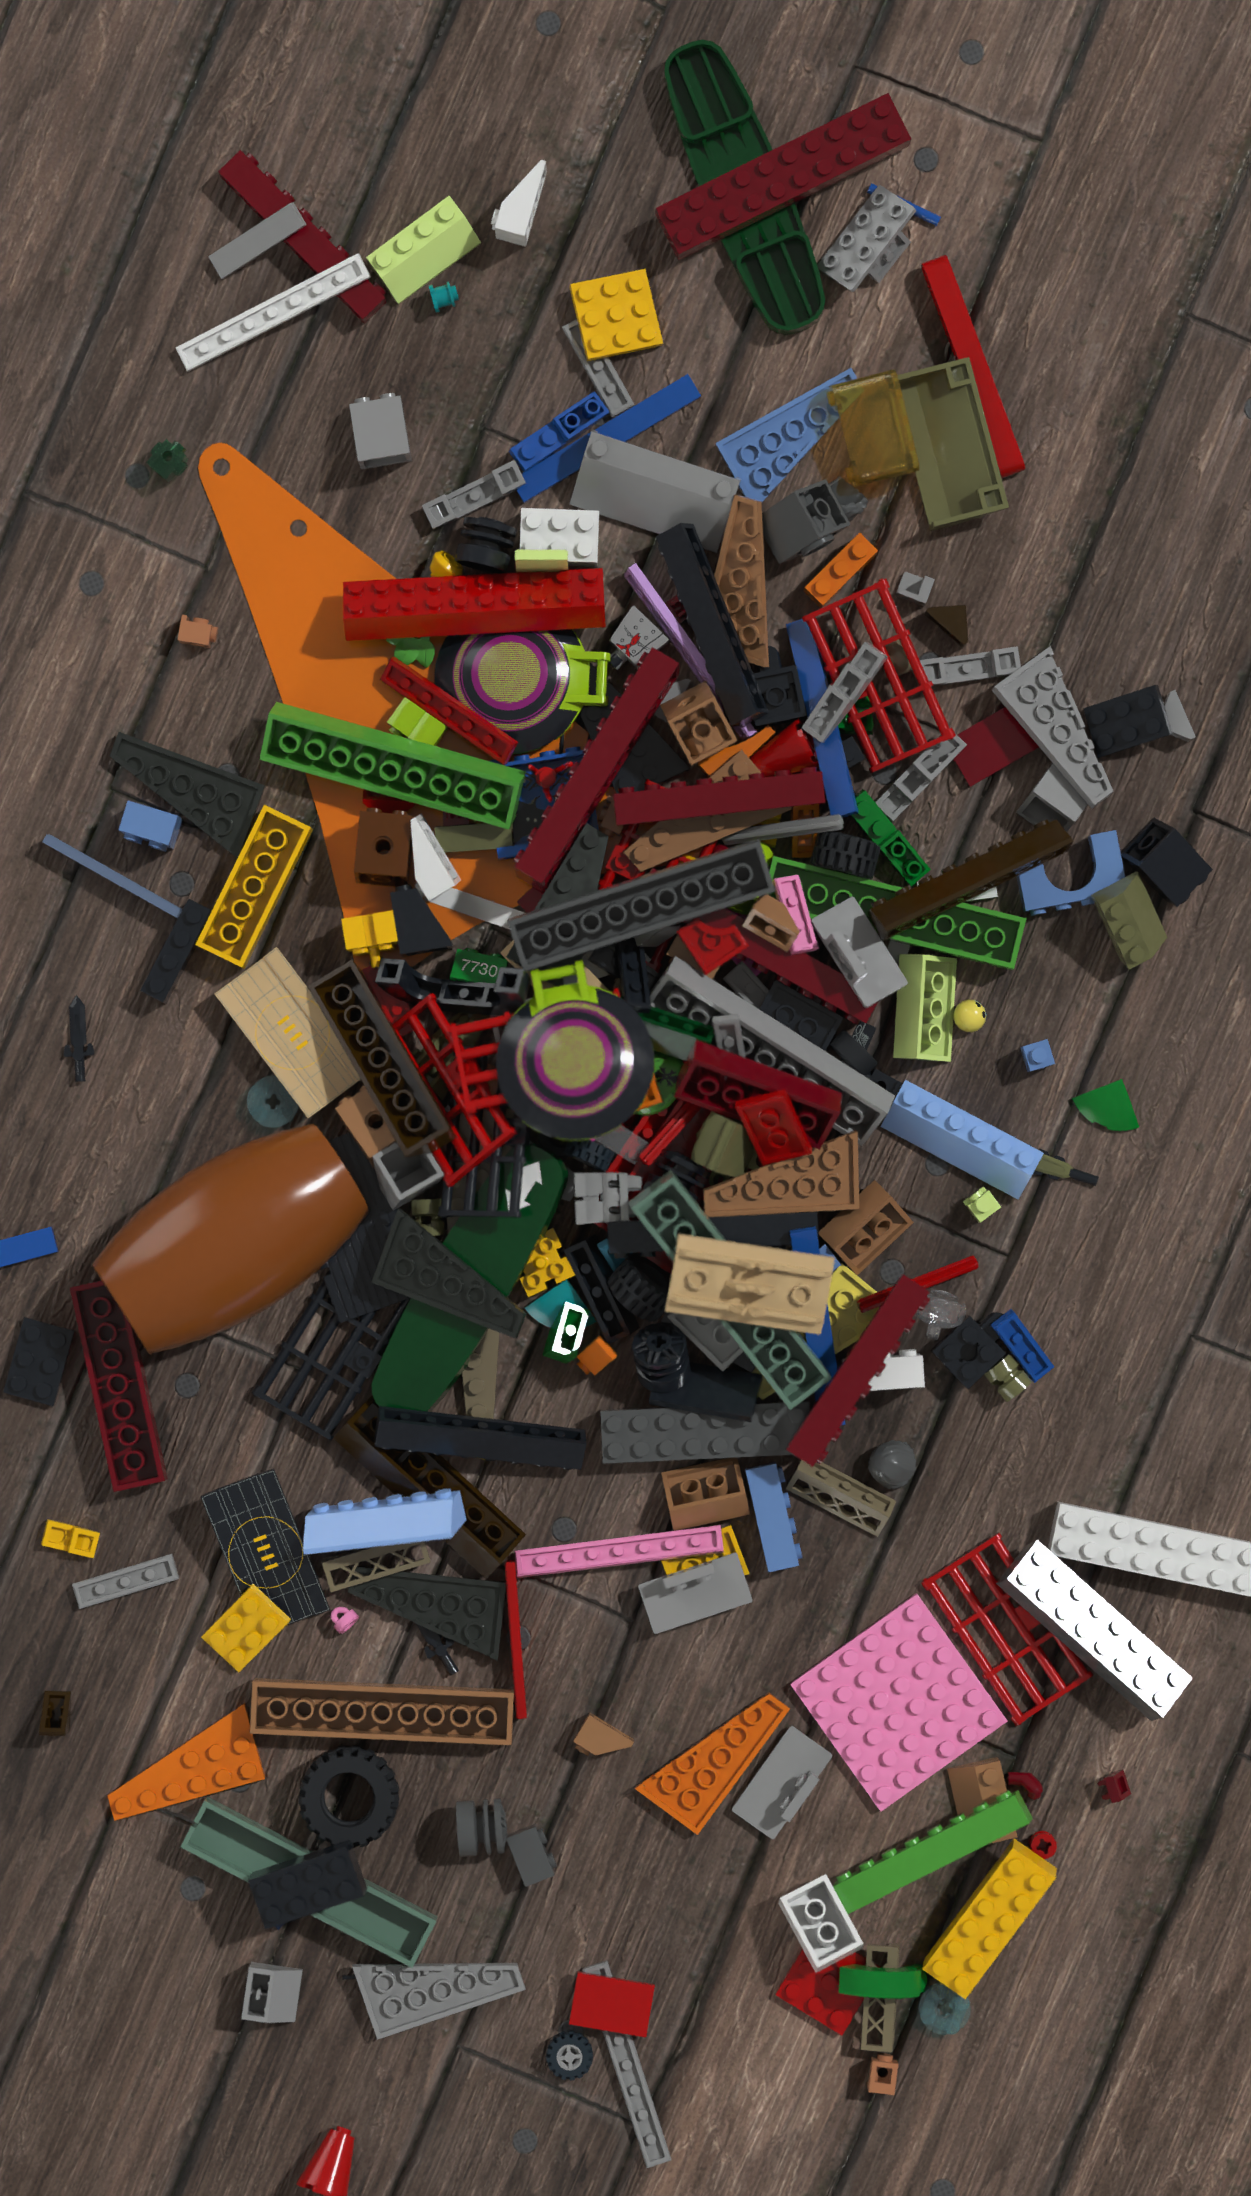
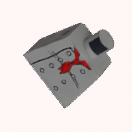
[609,605,669,670]

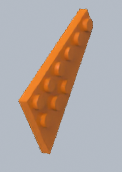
[635,1693,790,1835]
[107,1703,266,1821]

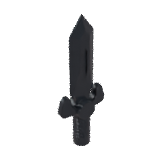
[64,995,95,1082]
[416,1624,459,1676]

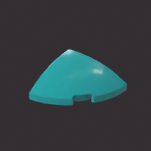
[525,1279,597,1327]

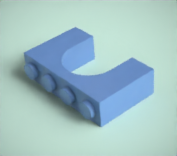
[1017,830,1125,916]

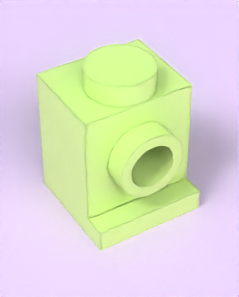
[963,1186,1001,1223]

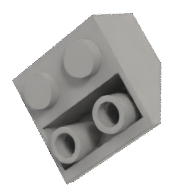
[241,1962,303,2023]

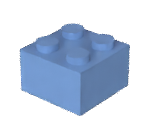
[119,800,183,852]

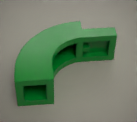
[839,1964,927,1998]

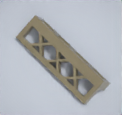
[786,1459,896,1537]
[322,1541,431,1592]
[861,1943,900,2052]

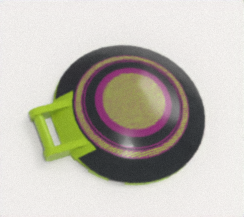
[434,629,611,754]
[496,960,655,1141]

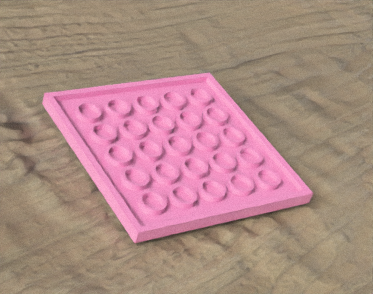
[790,1593,1008,1812]

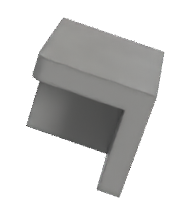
[895,572,935,607]

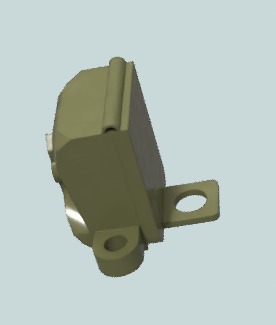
[691,1112,759,1186]

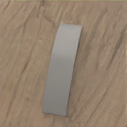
[422,460,526,529]
[920,646,1021,686]

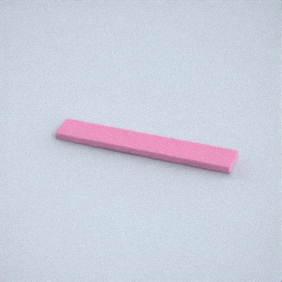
[515,1525,724,1578]

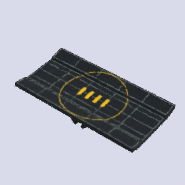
[201,1468,330,1625]

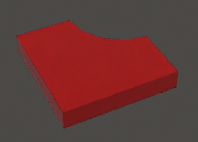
[676,917,749,975]

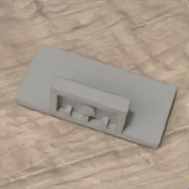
[817,185,916,292]
[811,897,908,1008]
[638,1552,752,1634]
[732,1725,832,1839]

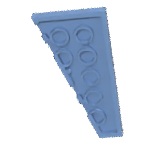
[715,368,864,502]

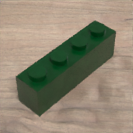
[620,996,715,1060]

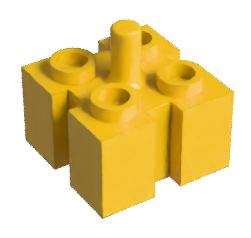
[341,910,399,968]
[519,1228,575,1297]

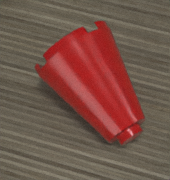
[749,718,819,777]
[296,2125,355,2196]

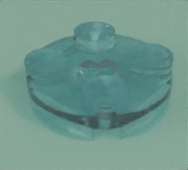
[247,1076,299,1128]
[918,1982,971,2035]

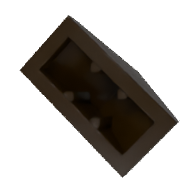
[924,605,968,648]
[39,1691,71,1736]

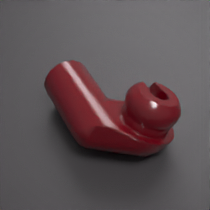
[1008,1772,1043,1800]

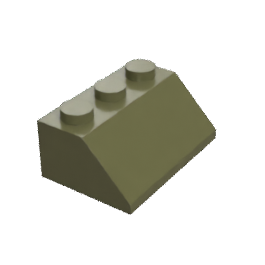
[1091,871,1168,969]

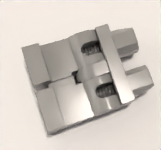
[573,1172,642,1225]

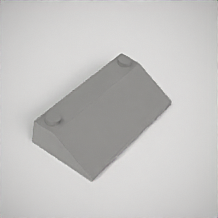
[570,430,741,553]

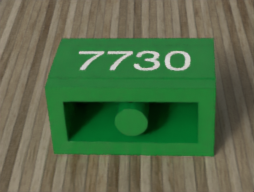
[450,948,508,983]

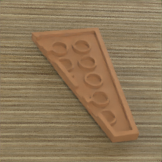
[714,495,769,667]
[624,750,792,872]
[702,1130,859,1217]

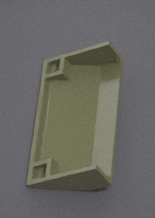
[891,357,1009,531]

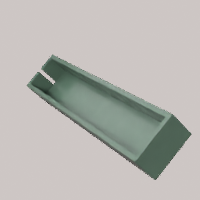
[180,1796,438,1968]

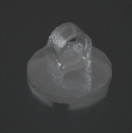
[915,1290,966,1341]

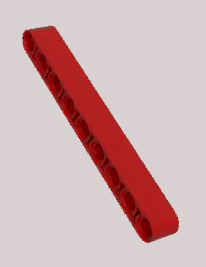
[921,255,1026,479]

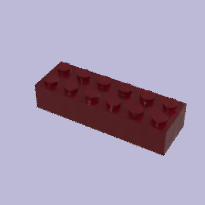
[674,1040,842,1150]

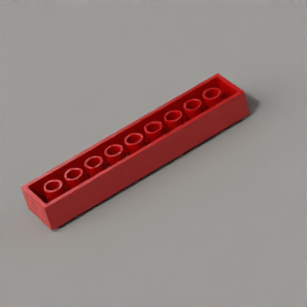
[343,568,606,641]

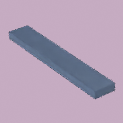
[42,834,183,919]

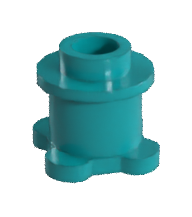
[429,281,459,312]

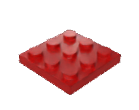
[775,1949,881,2035]

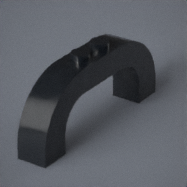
[375,958,531,1016]

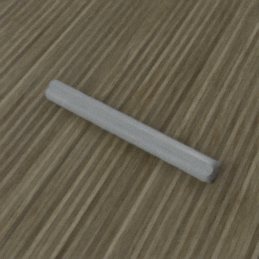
[721,814,844,845]

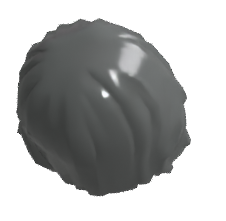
[829,477,868,522]
[868,1440,916,1490]

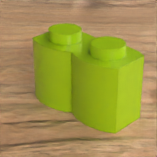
[387,697,448,746]

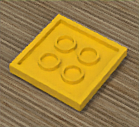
[569,269,663,361]

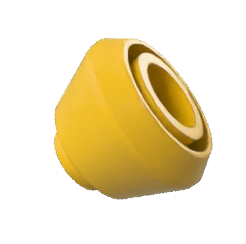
[429,551,463,577]

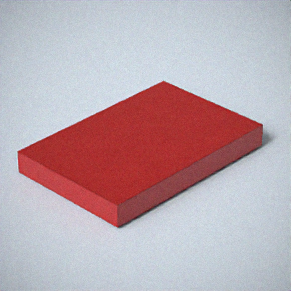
[735,1089,812,1166]
[569,1971,655,2037]

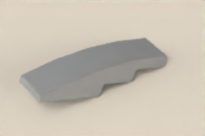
[802,642,888,743]
[875,734,967,823]

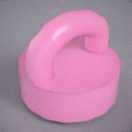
[331,1607,359,1634]

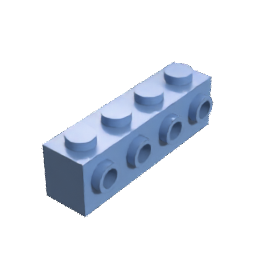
[745,1462,802,1572]

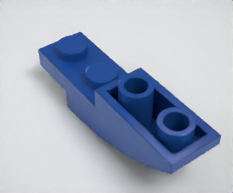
[509,391,609,473]

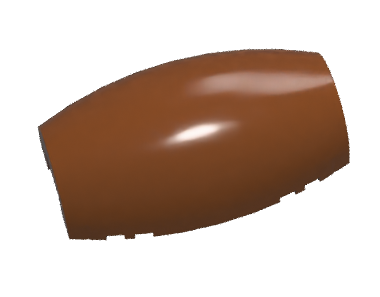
[92,1124,369,1354]

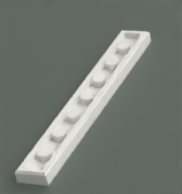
[176,253,371,372]

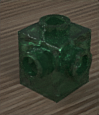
[146,439,189,483]

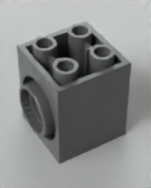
[762,479,851,564]

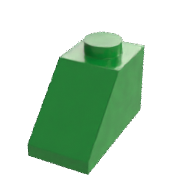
[543,1302,589,1364]

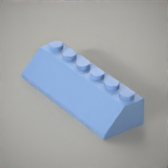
[880,1080,1044,1199]
[303,1489,466,1555]

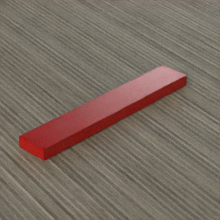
[380,657,518,765]
[505,1560,527,1719]

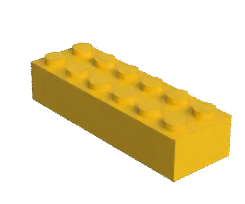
[195,805,313,969]
[922,1838,1057,1999]

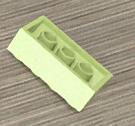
[366,196,481,305]
[893,954,957,1062]

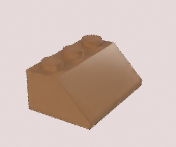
[818,1180,914,1275]
[661,1457,750,1531]
[947,1757,1017,1843]

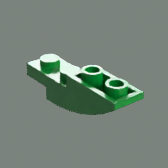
[851,789,931,886]

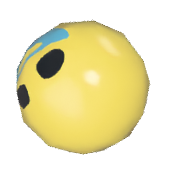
[953,999,986,1032]

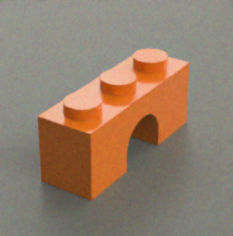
[804,532,878,608]

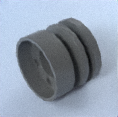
[456,1798,507,1857]

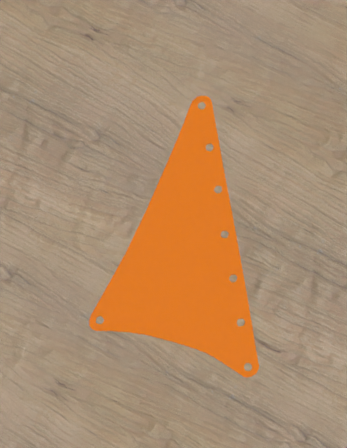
[198,443,704,984]

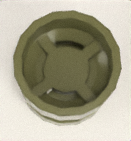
[412,1199,446,1236]
[984,1353,1032,1402]

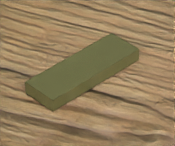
[434,823,514,853]

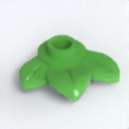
[386,636,435,668]

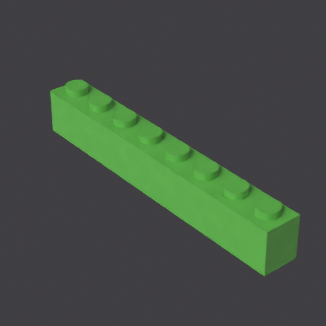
[833,1790,1033,1914]

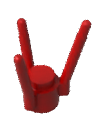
[528,761,573,802]

